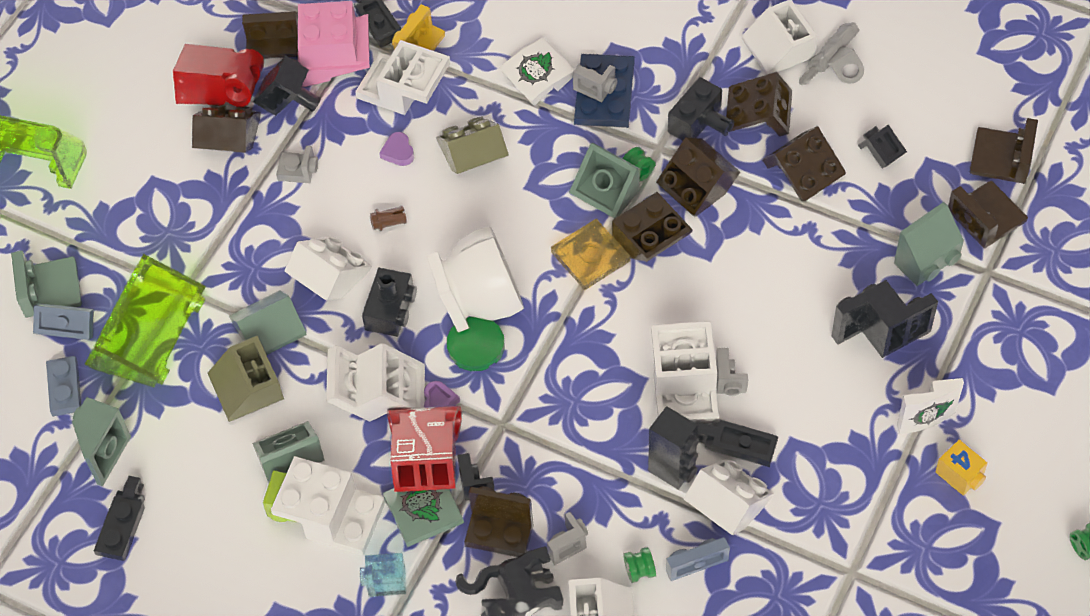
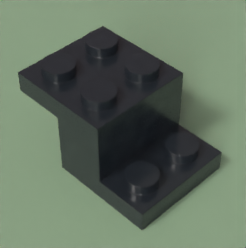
[831,280,938,358]

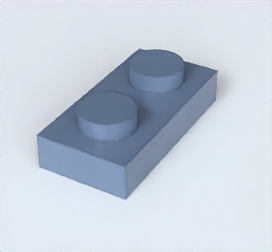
[33,303,94,340]
[46,356,81,417]
[666,537,730,581]

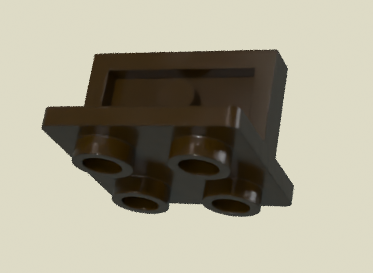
[242,11,298,59]

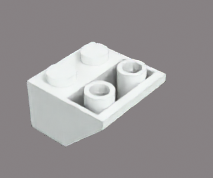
[742,0,818,75]
[285,236,372,301]
[684,459,774,535]
[568,578,634,616]

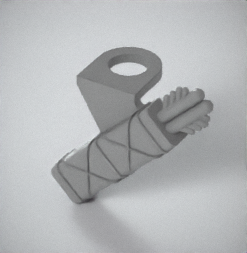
[799,22,864,85]

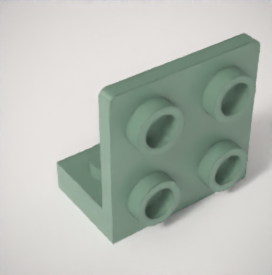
[11,250,82,318]

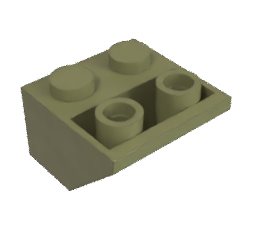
[436,116,509,174]
[207,336,284,422]

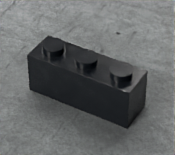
[648,406,699,490]

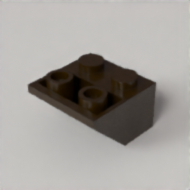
[192,105,261,153]
[656,137,740,217]
[612,192,693,262]

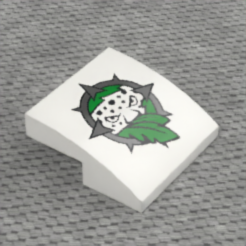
[499,38,574,106]
[897,378,964,434]

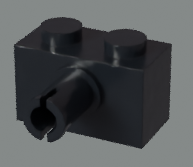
[253,56,321,116]
[668,77,734,141]
[362,267,417,337]

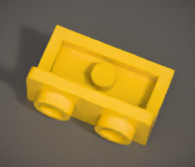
[392,4,445,51]

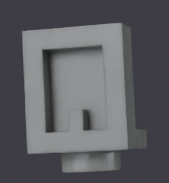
[573,65,617,102]
[276,146,318,183]
[716,348,748,396]
[547,512,588,566]

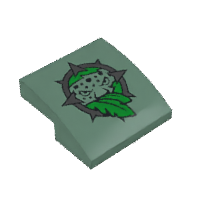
[382,488,464,547]

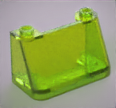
[0,115,87,189]
[84,254,206,388]

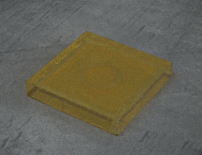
[551,218,630,291]

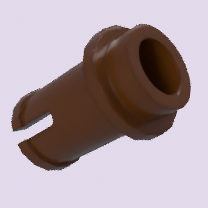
[370,206,407,231]

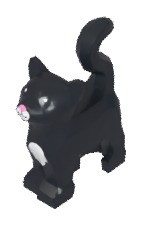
[455,546,564,616]

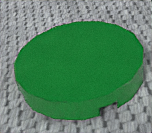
[447,317,505,371]

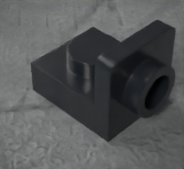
[858,124,907,169]
[457,453,494,501]

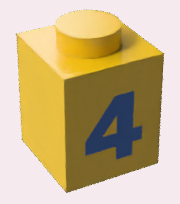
[935,439,988,496]

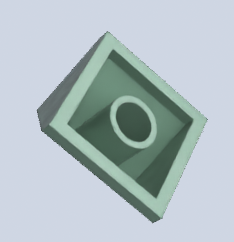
[569,143,640,219]
[229,290,307,355]
[252,421,325,483]

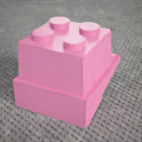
[298,1,370,87]

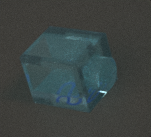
[360,553,406,597]

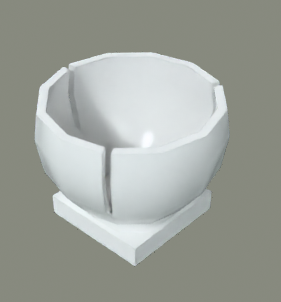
[427,227,524,332]

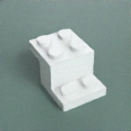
[355,40,450,115]
[651,321,719,424]
[326,343,425,422]
[271,456,386,556]

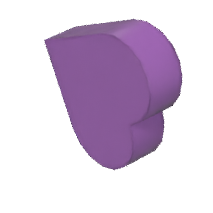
[379,132,414,166]
[424,381,460,408]

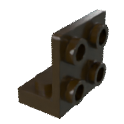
[726,72,792,137]
[969,118,1038,184]
[762,126,846,202]
[948,181,1028,249]
[464,487,534,557]

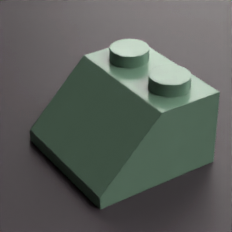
[894,202,964,286]
[72,397,131,487]

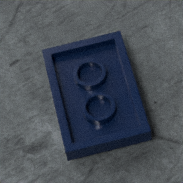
[574,54,635,128]

